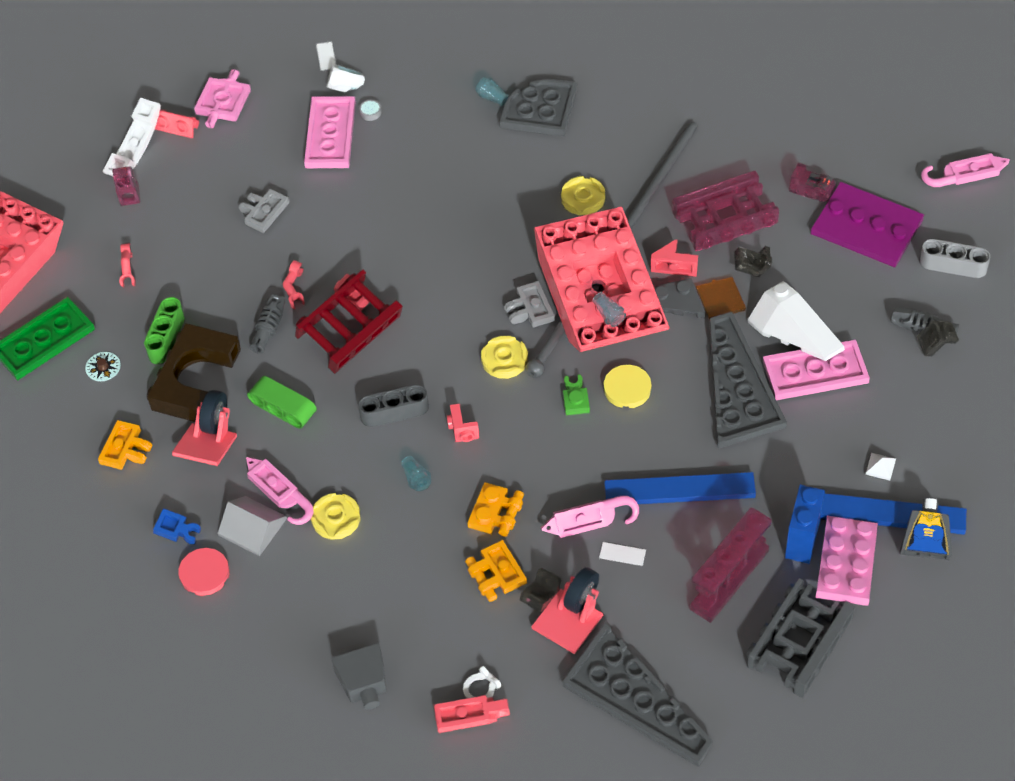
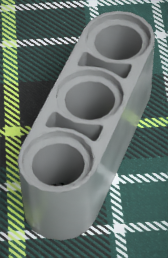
[920,239,990,278]

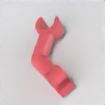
[119,243,136,288]
[282,260,305,309]

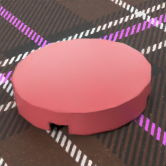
[178,548,230,596]

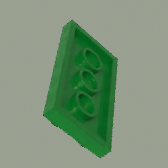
[0,297,95,381]

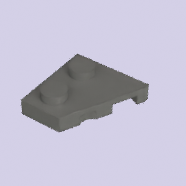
[654,278,705,318]

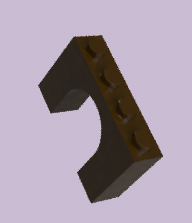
[147,323,241,422]

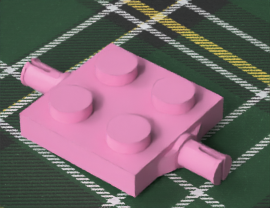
[194,69,251,128]

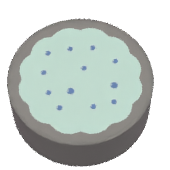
[359,100,382,121]

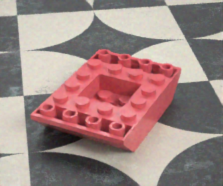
[0,191,63,313]
[534,207,670,352]

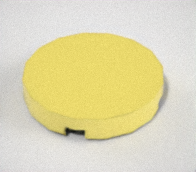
[561,176,605,215]
[481,336,528,379]
[604,365,652,408]
[311,493,360,540]

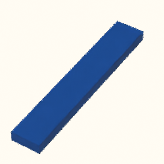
[605,472,756,504]
[821,494,967,535]

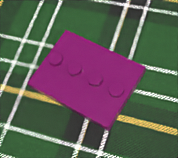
[811,182,924,268]

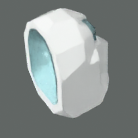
[327,65,365,92]

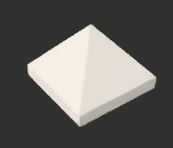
[866,453,896,481]

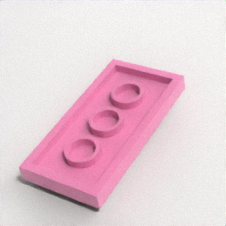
[304,97,356,168]
[763,340,870,400]
[816,516,878,606]

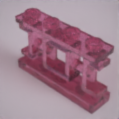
[673,171,779,251]
[690,508,772,623]

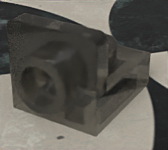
[917,320,959,356]

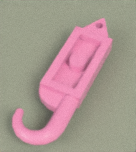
[921,153,1009,187]
[246,457,314,525]
[541,496,639,538]

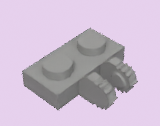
[238,189,289,233]
[504,281,555,328]

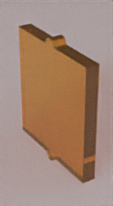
[696,277,746,320]

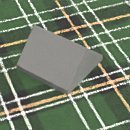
[218,496,287,556]

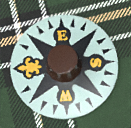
[85,352,121,381]

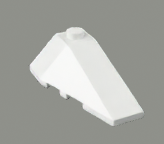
[748,281,845,361]

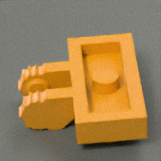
[98,420,153,470]

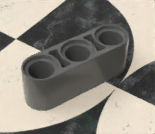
[358,385,429,427]

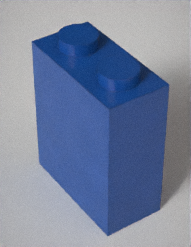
[785,485,825,564]

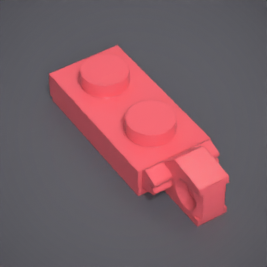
[434,695,510,733]

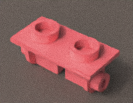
[155,110,199,138]

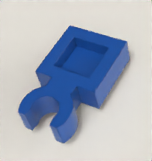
[153,508,201,544]

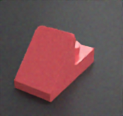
[651,239,698,277]

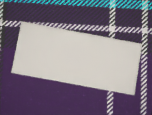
[316,42,336,71]
[599,542,646,566]

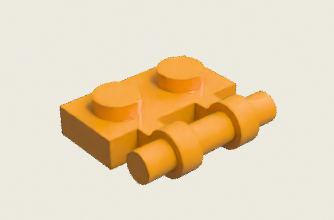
[468,482,524,537]
[465,540,527,602]

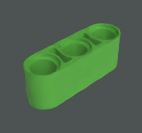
[144,297,185,364]
[247,376,317,429]

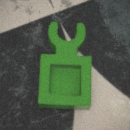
[563,375,590,415]

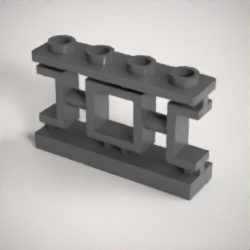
[746,578,855,698]

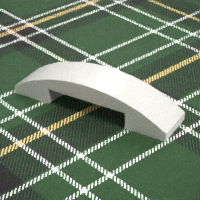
[103,98,161,180]

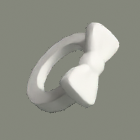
[463,666,501,699]

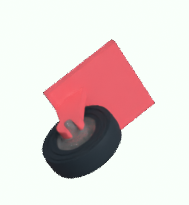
[172,390,237,466]
[532,567,603,654]

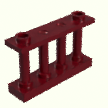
[295,269,403,374]

